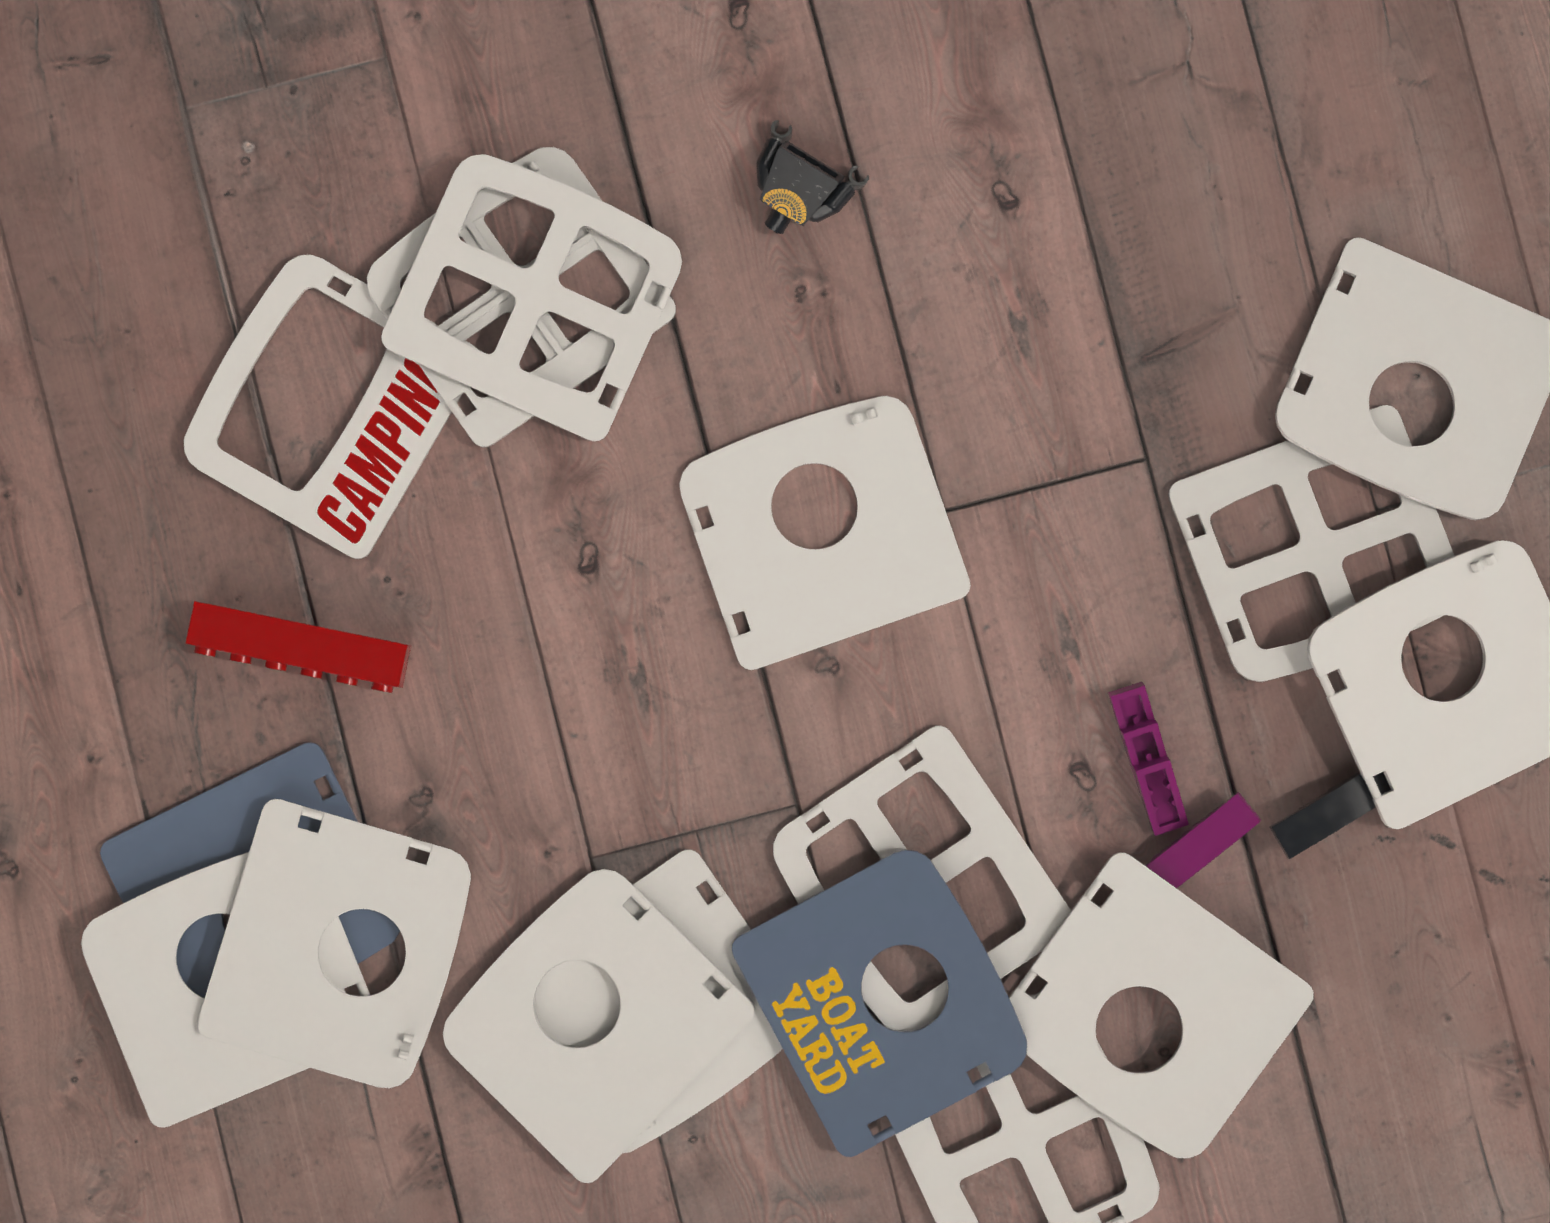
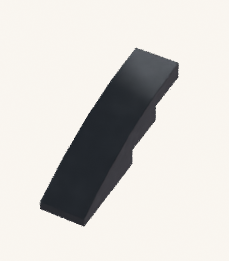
[1270,772,1391,859]

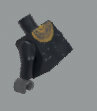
[756,120,869,234]

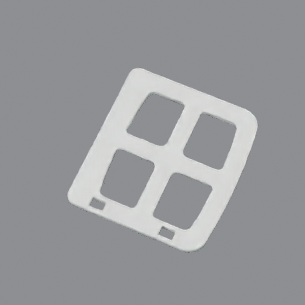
[367,147,676,447]
[381,154,682,442]
[1168,405,1454,682]
[773,726,1071,1031]
[890,992,1159,1223]

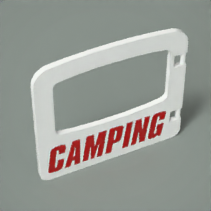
[184,255,477,559]

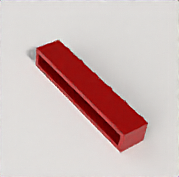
[185,601,412,693]

